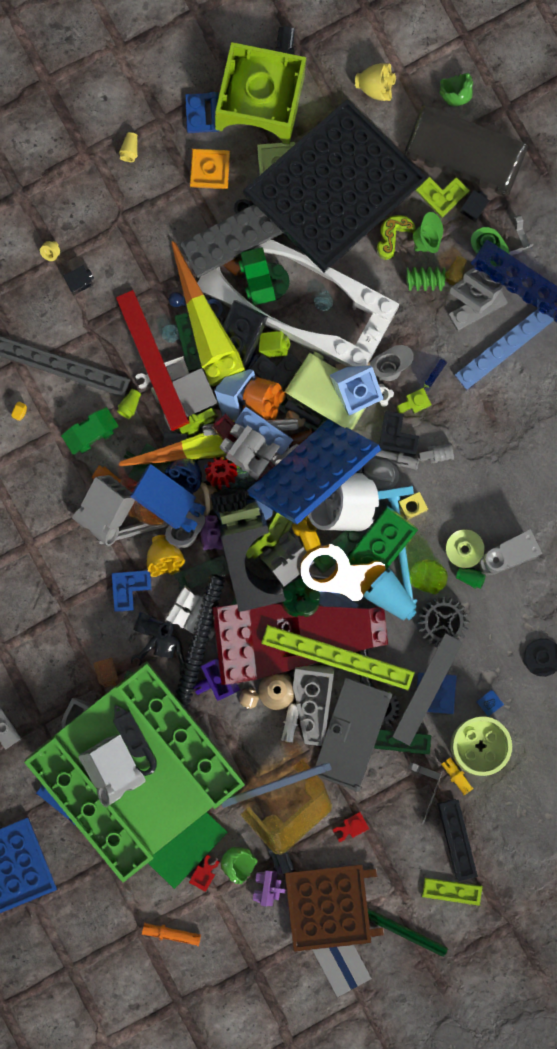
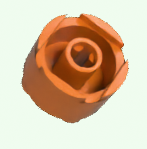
[242,377,285,420]

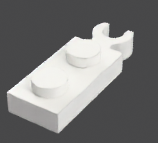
[135,356,189,389]

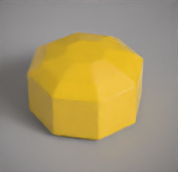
[11,402,27,421]

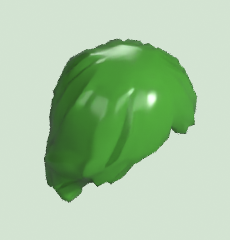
[439,73,473,107]
[221,847,257,885]

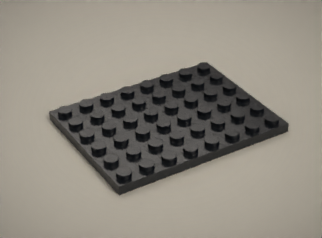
[243,99,427,273]

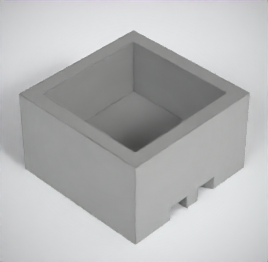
[259,531,314,586]

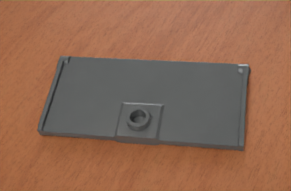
[315,678,393,792]

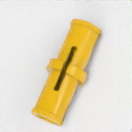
[441,757,474,796]

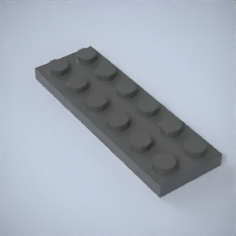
[180,204,283,278]

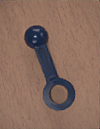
[168,292,223,317]

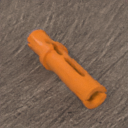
[142,922,201,946]

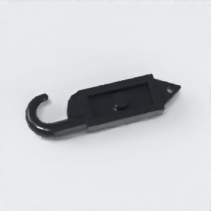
[113,704,157,776]

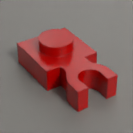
[332,812,369,843]
[189,854,220,892]

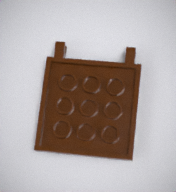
[285,865,384,952]

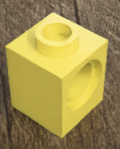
[399,492,428,520]

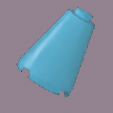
[363,568,417,621]

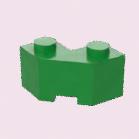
[239,247,276,305]
[61,407,119,455]

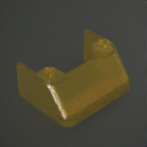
[240,759,332,854]

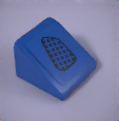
[477,690,504,717]

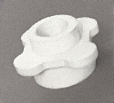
[379,384,394,407]

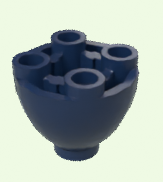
[164,458,202,494]

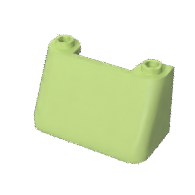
[285,351,366,430]

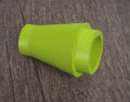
[117,389,141,419]

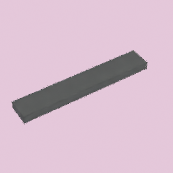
[392,633,463,746]

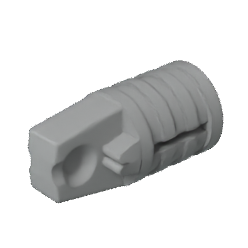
[419,443,454,464]

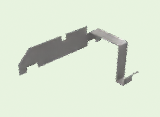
[481,215,533,264]
[408,763,442,824]

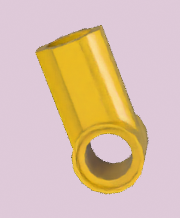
[292,516,321,552]

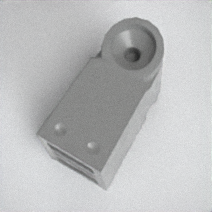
[151,368,219,432]
[72,475,135,546]
[478,529,542,576]
[78,735,146,807]

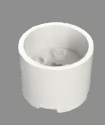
[308,473,379,531]

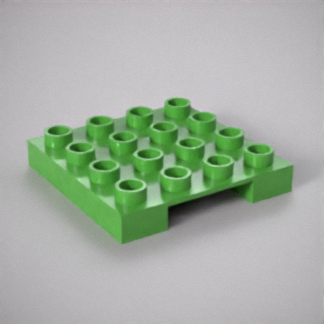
[24,661,245,882]

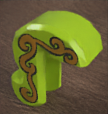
[377,215,415,260]

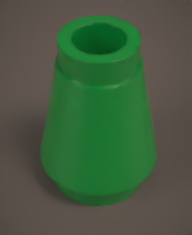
[456,568,486,589]

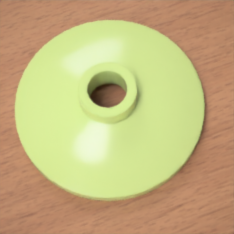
[446,530,484,568]

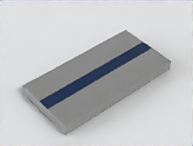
[313,945,372,997]

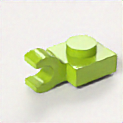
[396,388,432,414]
[246,532,277,560]

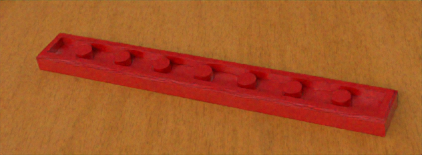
[116,290,189,431]

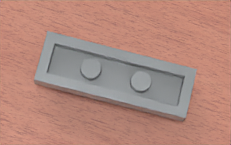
[448,291,508,331]

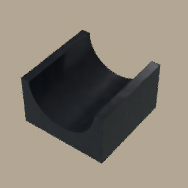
[219,513,285,612]

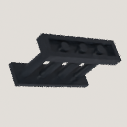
[437,799,478,881]

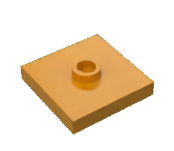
[190,149,230,189]

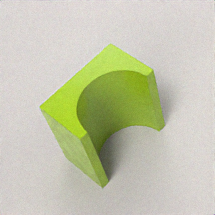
[215,42,306,145]

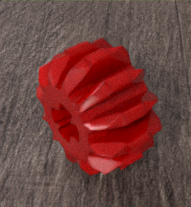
[205,456,238,489]

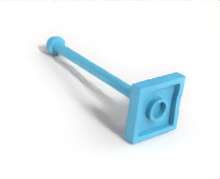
[378,486,417,605]

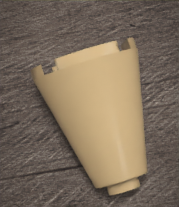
[258,673,295,710]

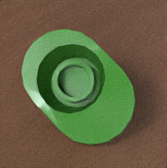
[413,212,443,253]
[471,227,510,268]

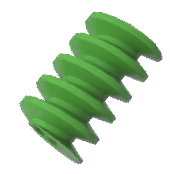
[406,267,445,291]

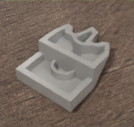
[450,266,503,313]

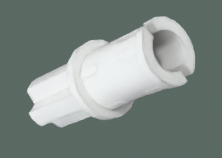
[281,704,299,743]

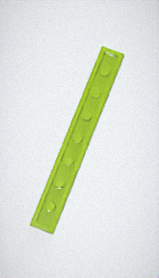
[261,625,415,690]

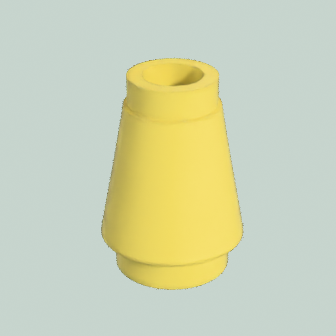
[119,132,138,162]

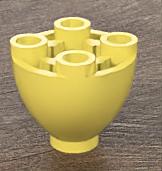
[355,63,396,101]

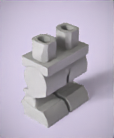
[219,423,280,480]

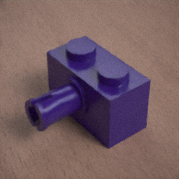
[193,658,240,701]

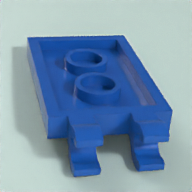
[130,464,206,532]

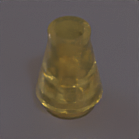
[445,256,467,286]

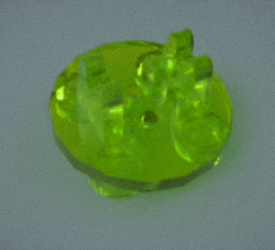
[410,559,448,594]

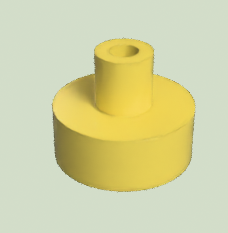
[40,241,60,261]

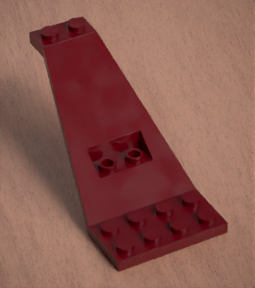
[213,604,388,685]

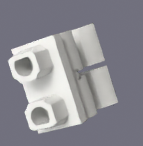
[166,585,217,639]

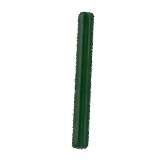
[367,908,448,957]

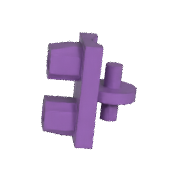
[200,515,223,550]
[253,871,286,906]

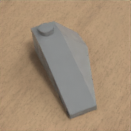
[293,664,334,746]

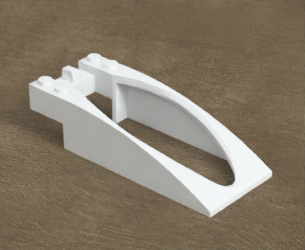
[197,240,399,367]

